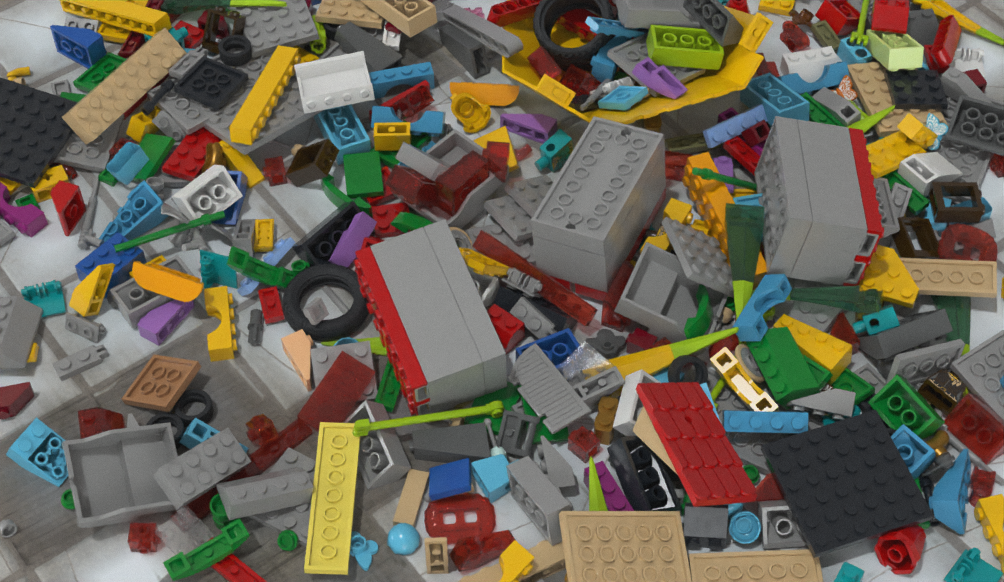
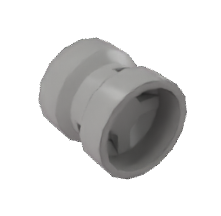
[146,177,165,200]

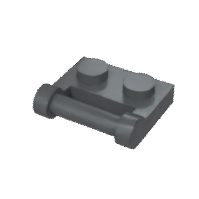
[496,410,541,458]

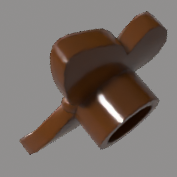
[788,8,814,27]

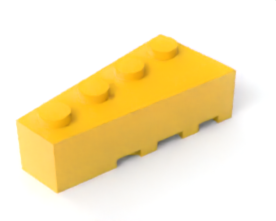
[773,314,852,385]

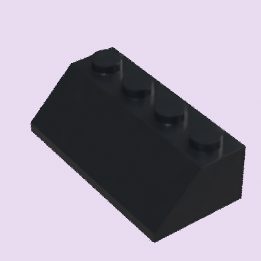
[292,201,375,267]
[493,286,580,335]
[607,435,682,511]

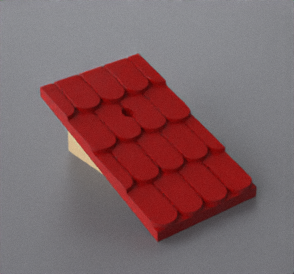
[632,382,757,507]

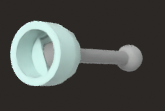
[483,418,507,459]

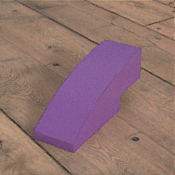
[632,57,688,99]
[329,211,377,267]

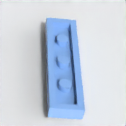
[703,104,768,148]
[237,237,296,296]

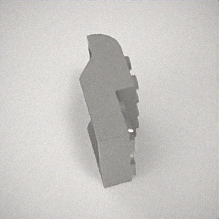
[612,0,704,29]
[392,129,509,229]
[614,242,728,356]
[62,422,181,528]

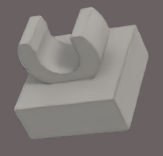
[302,297,329,325]

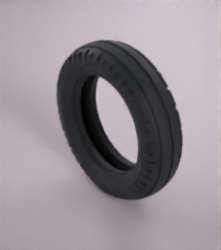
[282,264,369,341]

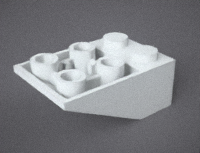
[898,152,963,197]

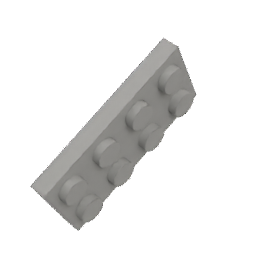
[885,339,965,385]

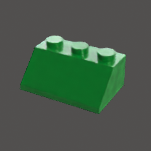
[868,374,945,440]

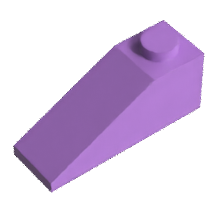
[500,114,557,144]
[137,299,195,346]

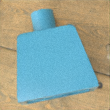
[471,454,519,504]

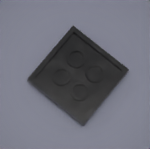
[174,56,248,110]
[884,70,948,110]

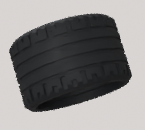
[533,0,616,73]

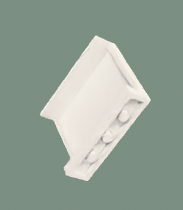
[294,51,375,114]

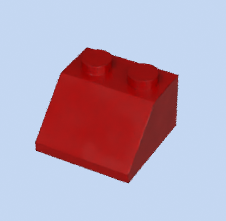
[815,0,860,36]
[871,0,909,34]
[50,180,86,236]
[487,304,525,355]

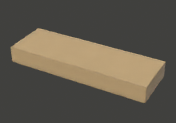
[393,469,429,527]

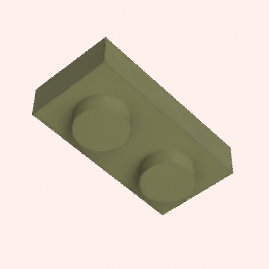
[810,20,841,52]

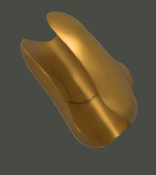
[202,142,226,173]
[925,430,949,462]

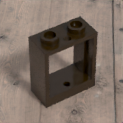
[201,6,246,54]
[285,139,340,187]
[928,182,985,223]
[892,216,944,259]

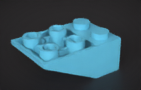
[6,418,69,487]

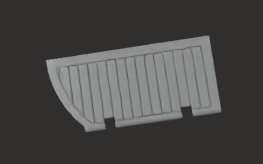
[507,343,591,434]

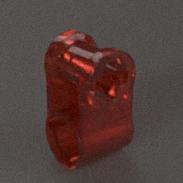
[780,21,810,53]
[969,466,996,507]

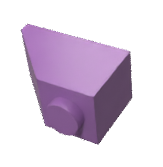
[713,156,734,193]

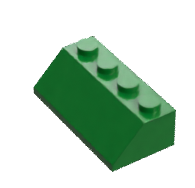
[746,327,821,410]

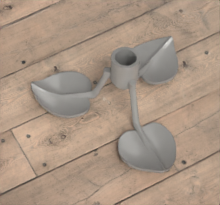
[161,198,233,248]

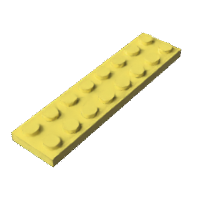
[304,422,361,575]

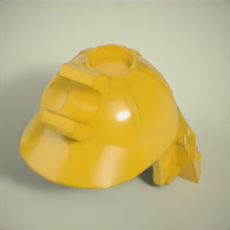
[450,93,491,133]

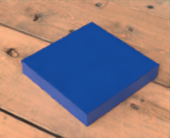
[429,458,472,501]

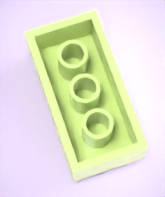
[866,29,924,71]

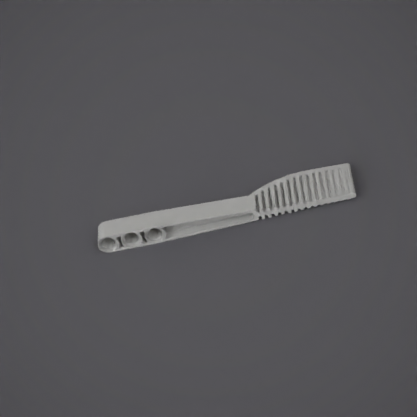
[432,0,523,58]

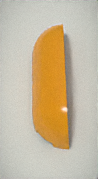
[450,82,519,106]
[132,261,204,302]

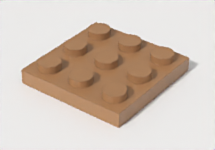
[122,355,201,412]

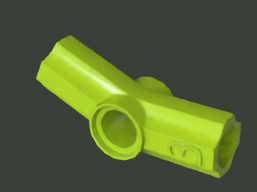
[310,15,327,54]

